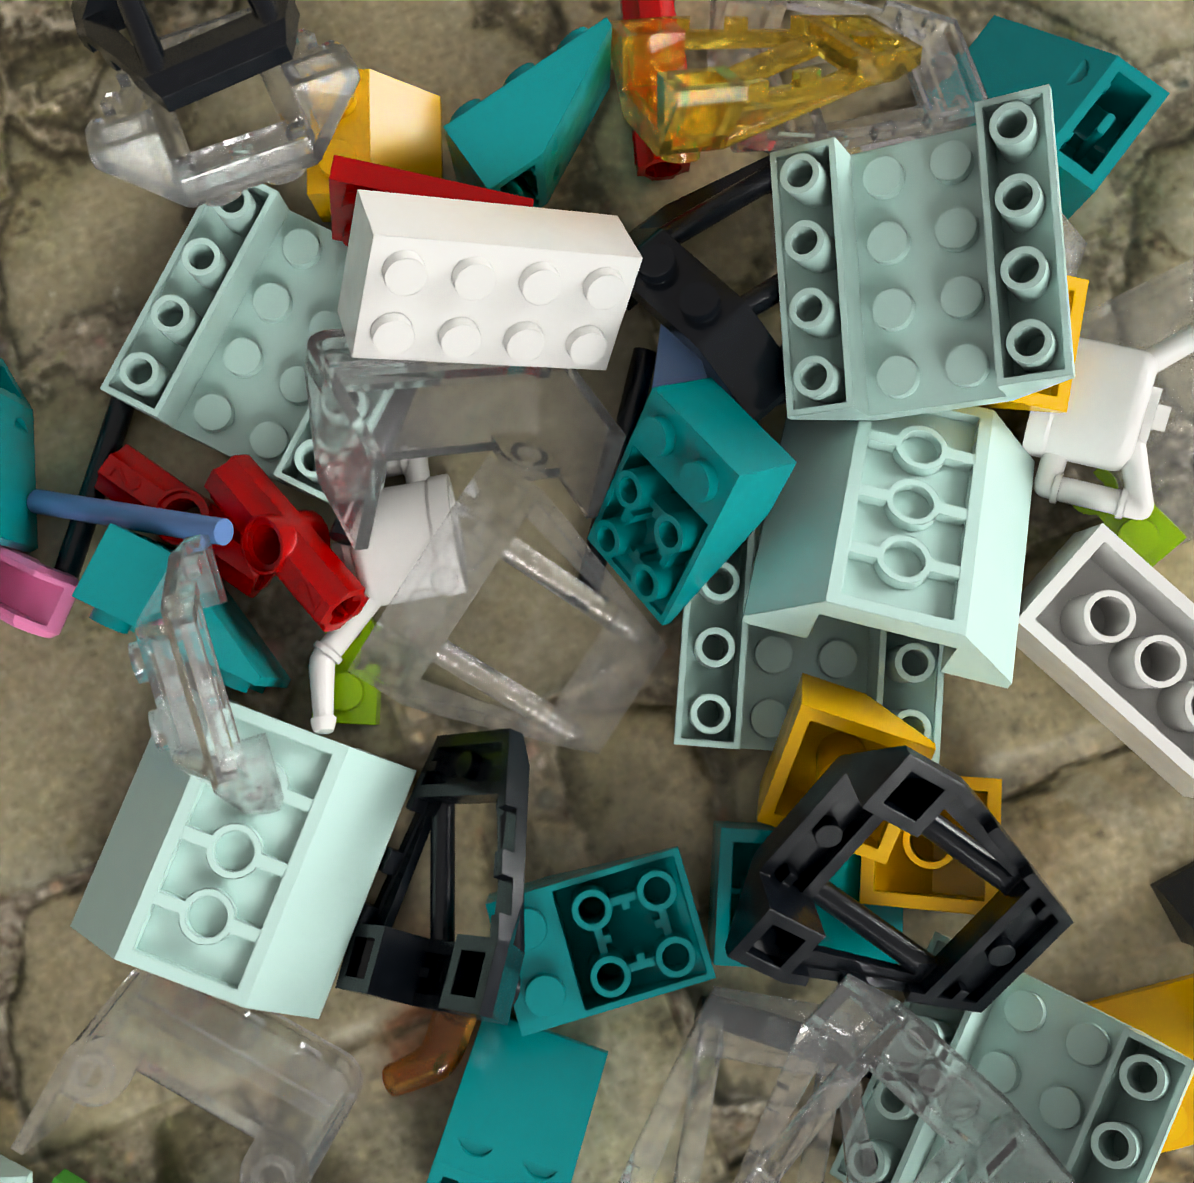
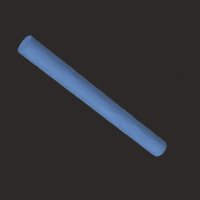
[27,489,234,545]

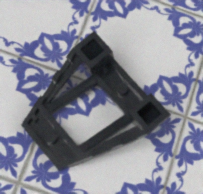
[71,0,300,112]
[626,141,811,423]
[335,728,530,1026]
[725,745,1074,1013]

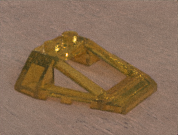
[609,15,922,163]

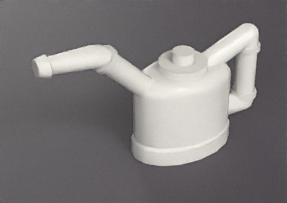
[1022,322,1194,520]
[309,445,468,735]

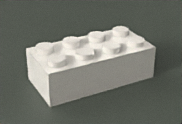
[337,189,643,370]
[1016,523,1194,798]

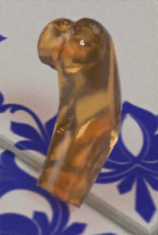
[382,1011,476,1097]

